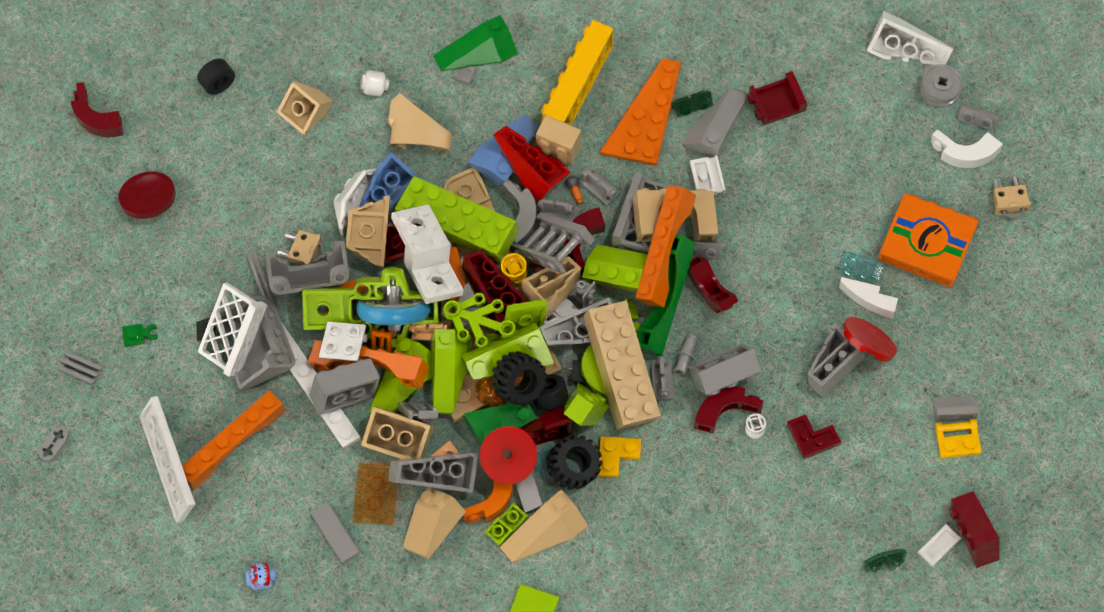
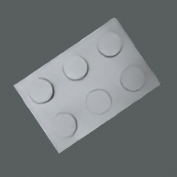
[688,343,761,395]
[309,358,380,415]

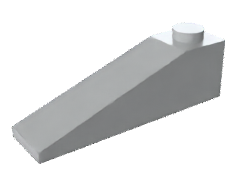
[539,298,612,346]

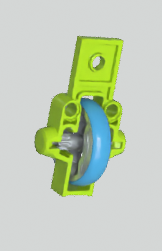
[302,267,439,348]

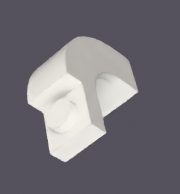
[931,129,1003,168]

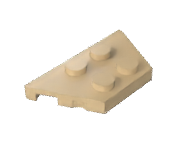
[346,196,390,269]

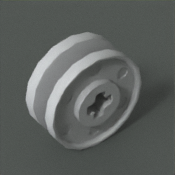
[921,64,963,108]

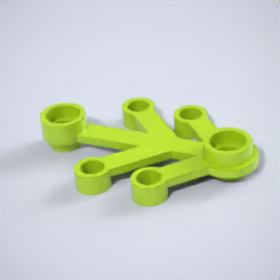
[443,293,516,349]

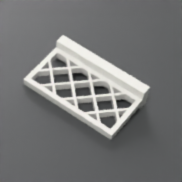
[198,282,267,377]

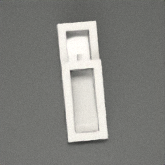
[839,277,898,319]

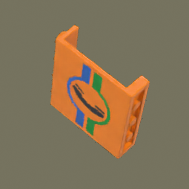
[878,193,979,288]

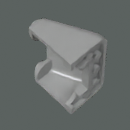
[266,241,350,295]
[216,296,296,390]

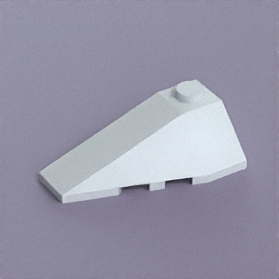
[867,11,953,65]

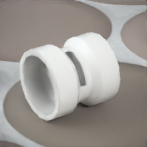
[745,414,766,439]

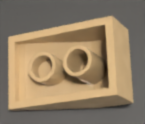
[403,487,466,559]

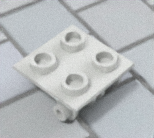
[319,322,367,361]

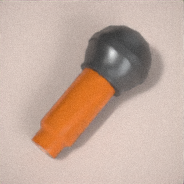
[565,176,583,205]

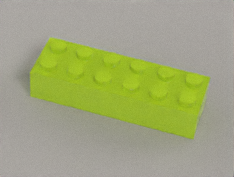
[395,176,520,263]

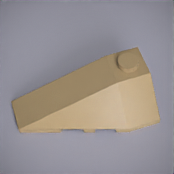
[499,490,588,563]

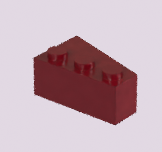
[949,491,999,568]

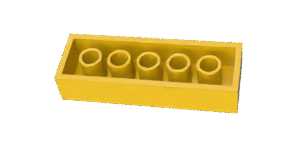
[541,20,614,125]

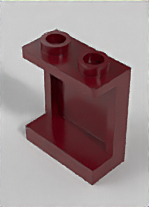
[747,71,807,126]

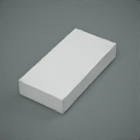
[918,524,961,567]

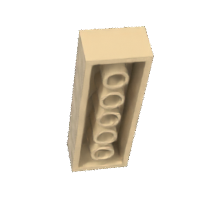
[583,301,661,430]

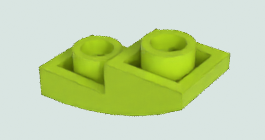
[485,503,529,546]

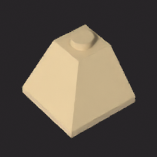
[277,81,333,135]

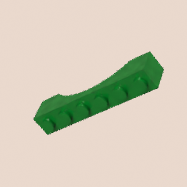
[637,235,696,356]

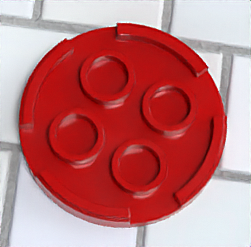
[842,317,897,362]

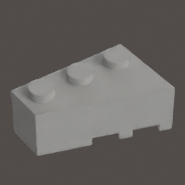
[807,323,865,397]

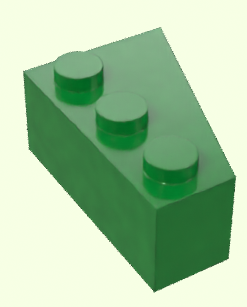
[462,403,537,448]

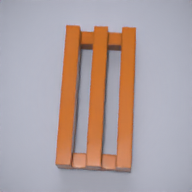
[371,328,393,353]

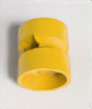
[501,253,527,288]

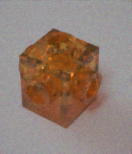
[474,376,503,407]

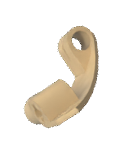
[389,93,452,153]

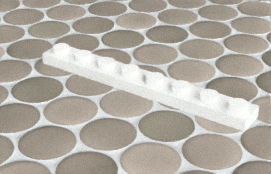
[282,323,361,449]

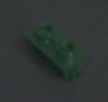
[671,90,713,118]

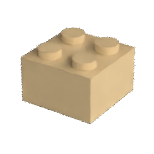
[536,115,582,165]

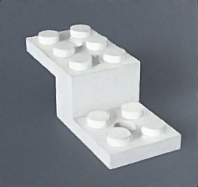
[391,204,464,304]

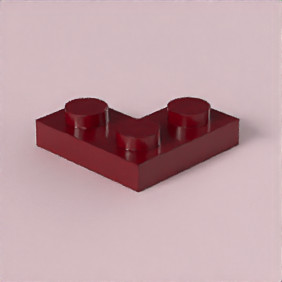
[787,414,841,460]

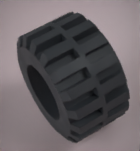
[491,351,547,407]
[547,435,603,490]

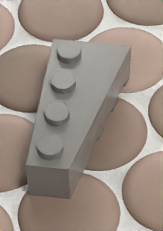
[388,451,479,493]

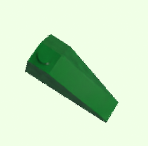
[433,15,518,71]

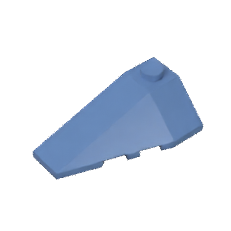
[468,114,540,186]
[359,152,419,210]

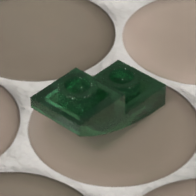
[862,549,907,573]

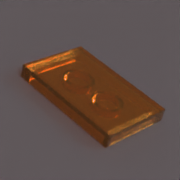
[353,463,398,525]

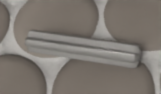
[247,251,275,303]

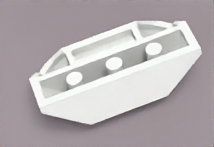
[333,169,376,237]

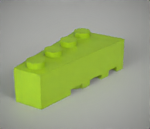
[462,323,554,380]

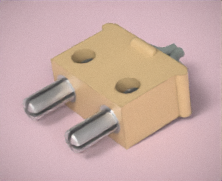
[993,176,1031,220]
[277,230,326,266]

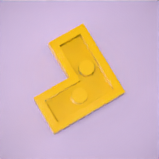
[598,436,641,478]

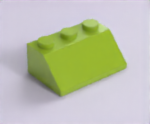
[582,244,648,293]

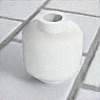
[360,70,389,96]

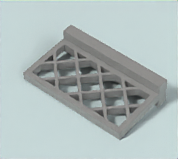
[612,172,668,253]

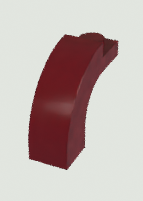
[71,82,124,137]
[563,207,605,276]
[687,255,738,313]
[694,387,764,434]

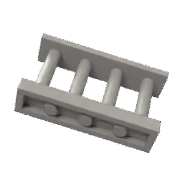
[511,211,595,274]

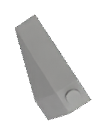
[682,88,747,158]

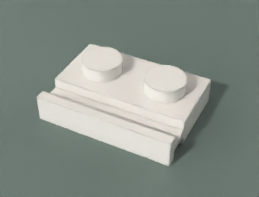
[689,155,726,195]

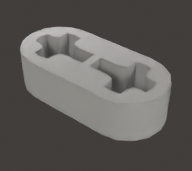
[38,426,69,463]

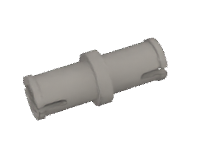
[674,335,698,376]

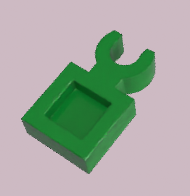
[122,324,158,347]

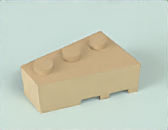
[521,256,581,321]

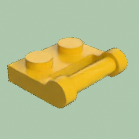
[935,418,982,459]

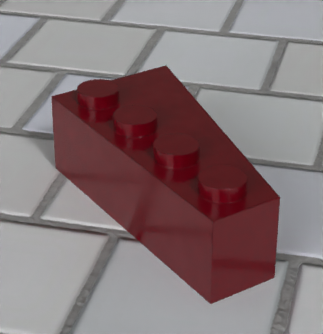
[462,250,527,333]

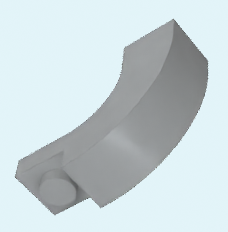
[503,179,537,245]

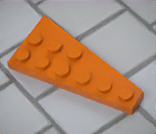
[600,58,681,166]

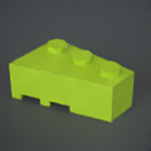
[564,383,609,426]

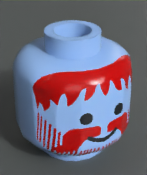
[245,562,276,591]

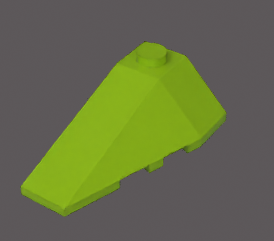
[431,329,472,414]
[369,337,432,413]

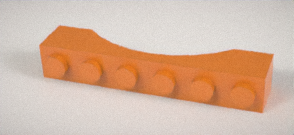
[635,185,696,308]
[308,340,429,389]
[182,390,285,491]

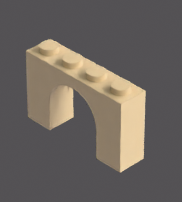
[633,188,718,242]

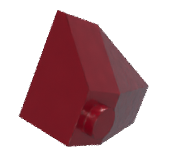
[522,407,572,446]

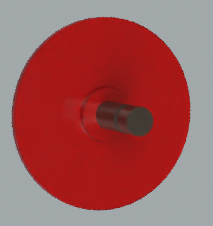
[480,426,537,484]

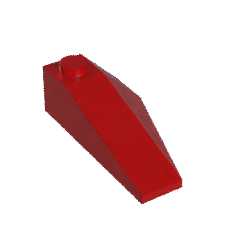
[493,126,571,201]

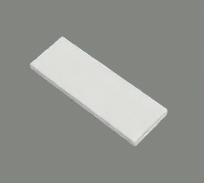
[139,396,195,523]

